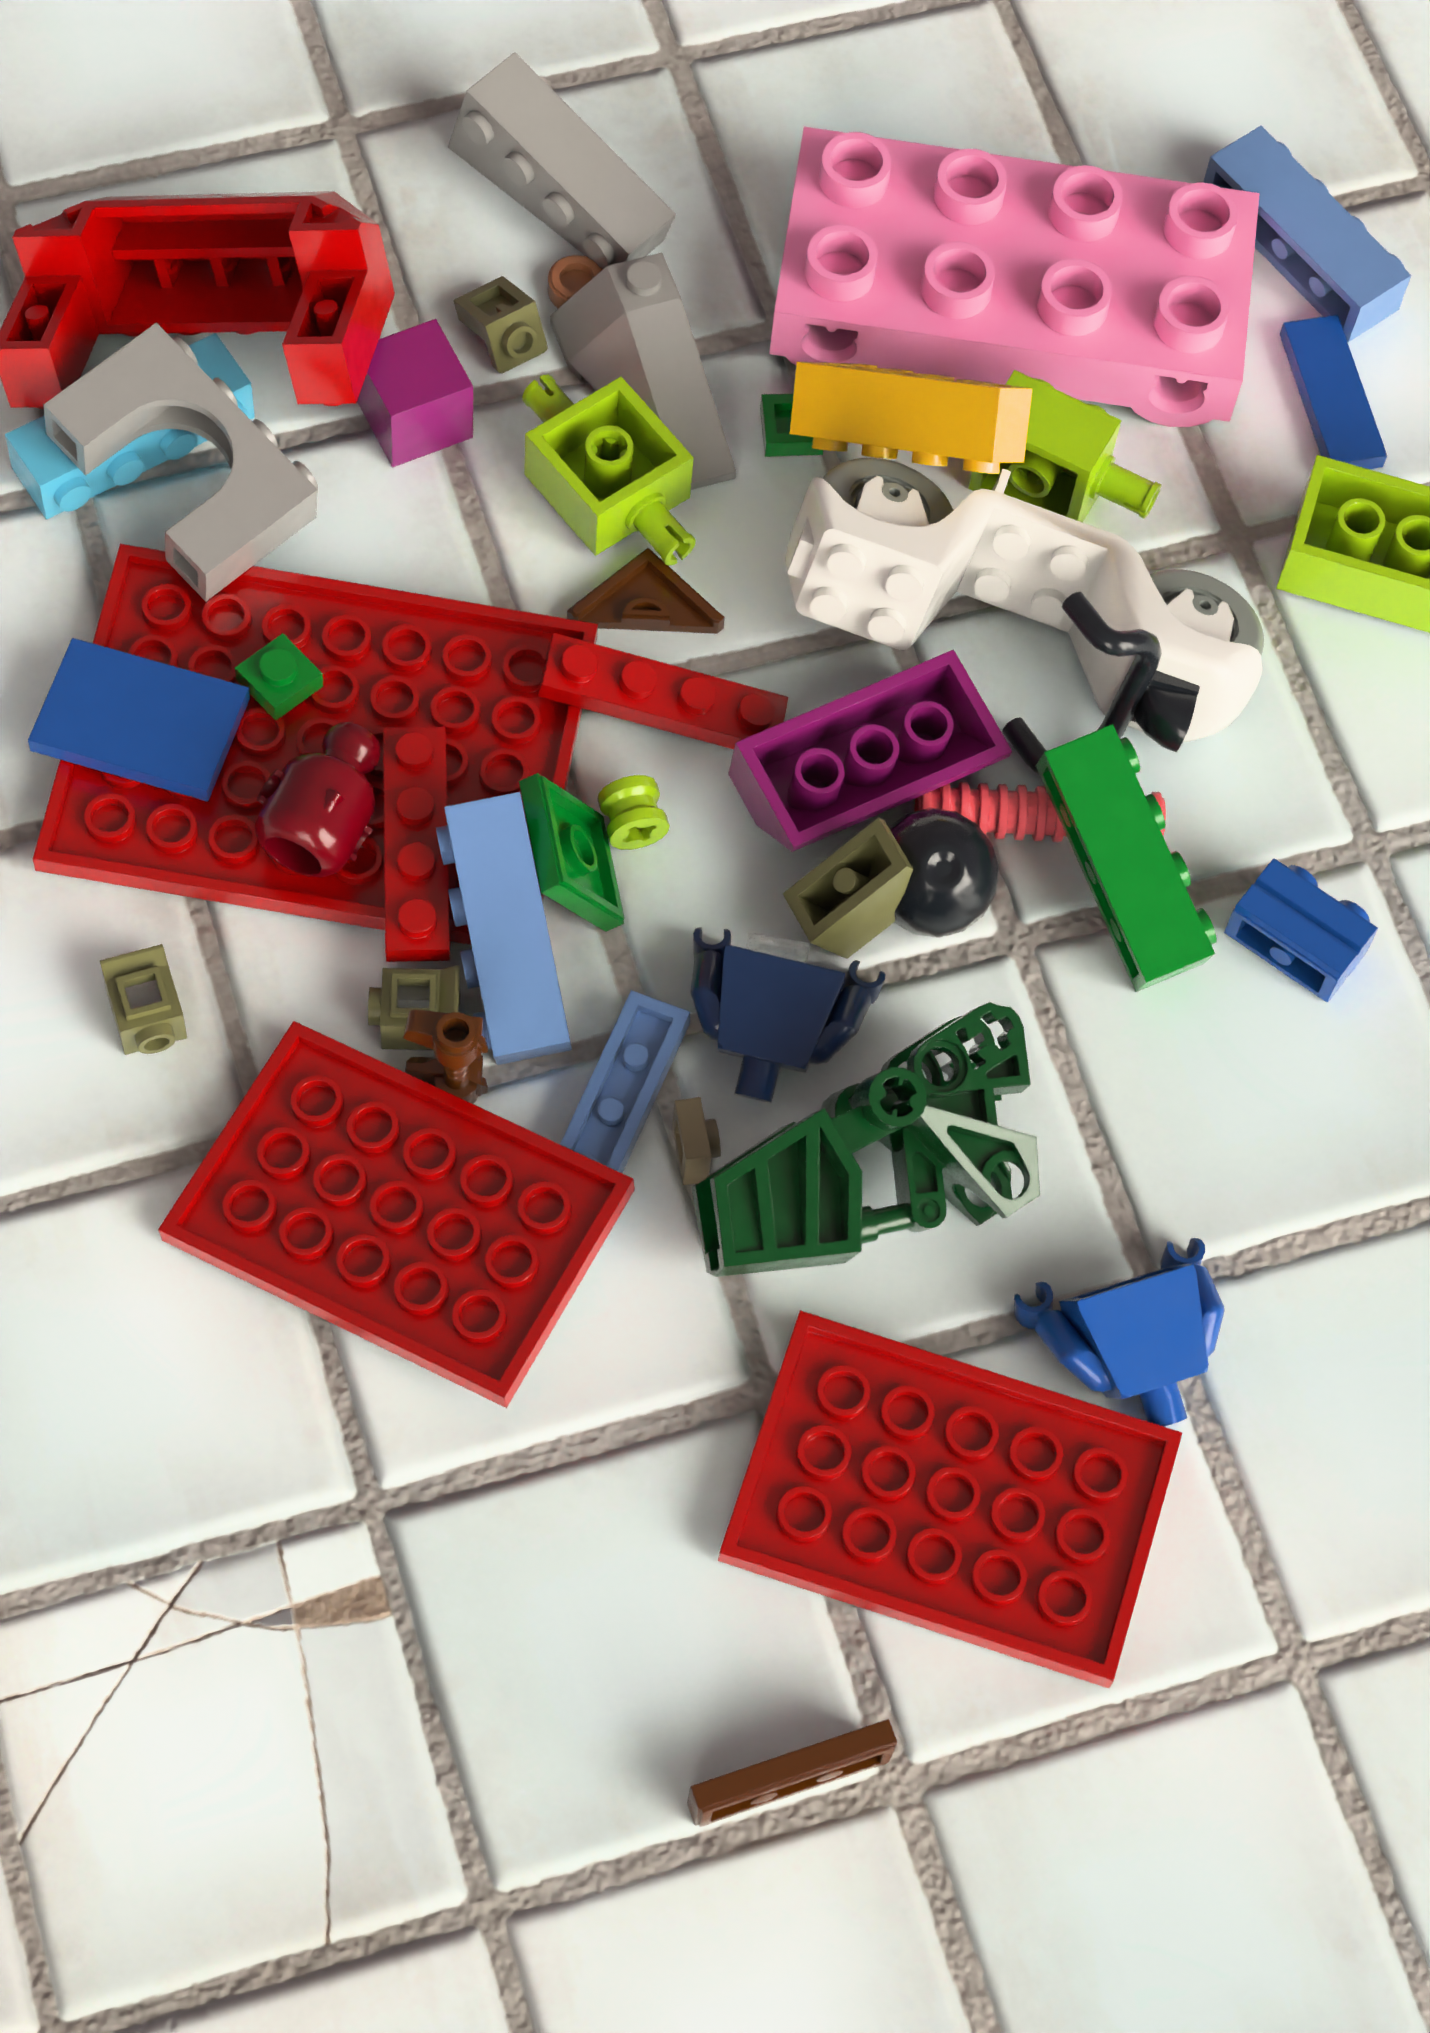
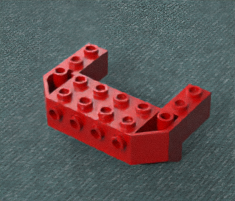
[0,191,395,410]

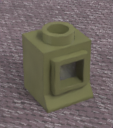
[100,944,187,1055]
[368,965,460,1050]

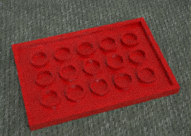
[158,1021,635,1408]
[718,1310,1182,1689]

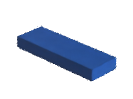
[1280,315,1387,469]

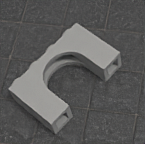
[43,322,318,602]

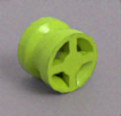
[597,775,670,850]

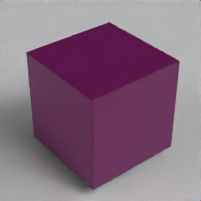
[357,319,473,468]

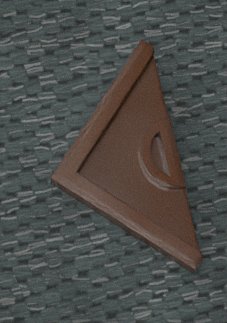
[567,547,725,634]

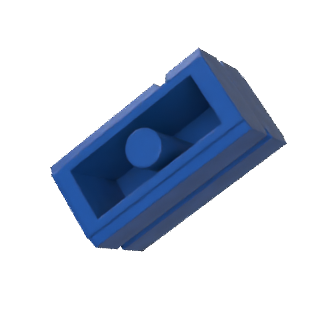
[1224,858,1378,1003]

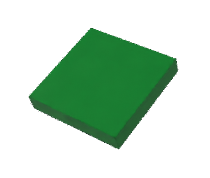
[519,773,625,932]

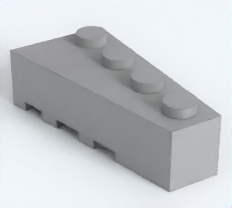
[448,52,676,269]

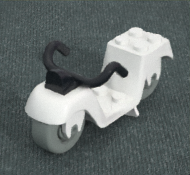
[785,458,1264,775]

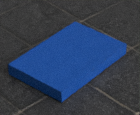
[28,638,250,801]

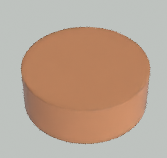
[548,255,603,308]

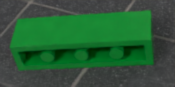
[1036,724,1217,992]

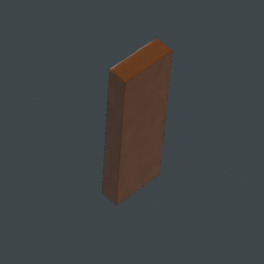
[687,1719,897,1827]

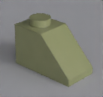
[783,817,913,959]

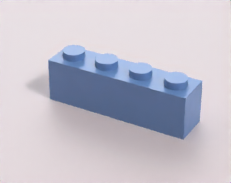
[1203,126,1412,342]
[436,792,572,1065]

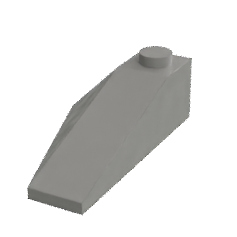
[550,252,736,490]

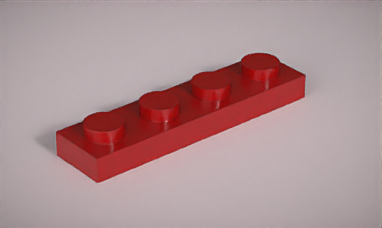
[538,633,788,749]
[383,727,450,962]

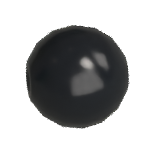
[877,808,999,938]

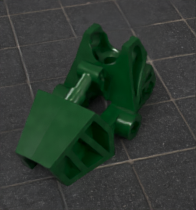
[691,1002,1040,1277]

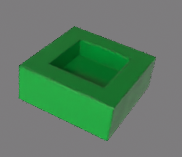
[760,393,824,457]
[235,633,324,721]

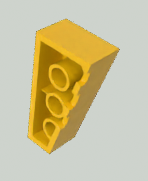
[790,362,1032,474]

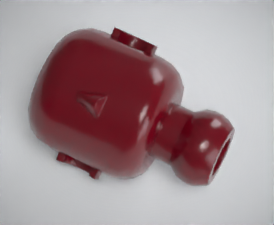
[255,722,381,878]

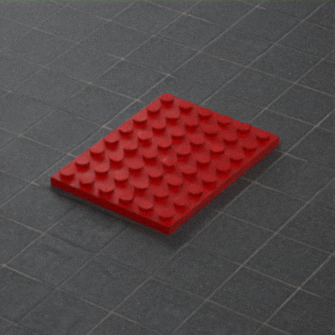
[33,544,598,945]

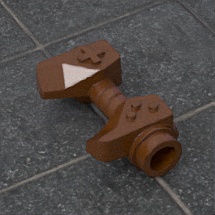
[403,1009,488,1104]

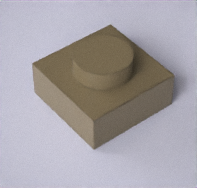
[672,1097,721,1185]

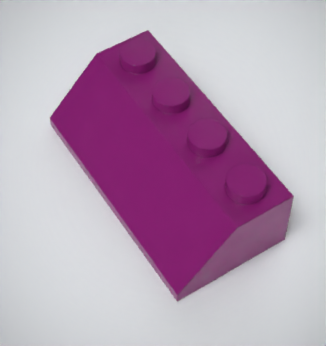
[728,649,1013,852]

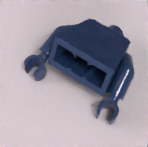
[690,927,886,1103]

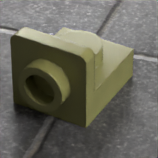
[453,276,548,373]

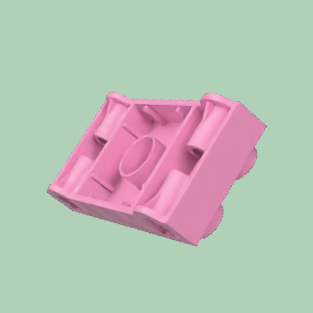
[769,127,1260,427]

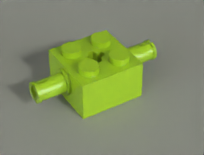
[968,370,1162,523]
[522,374,696,566]

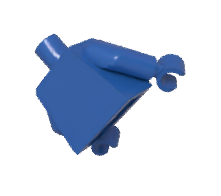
[1014,1238,1225,1426]

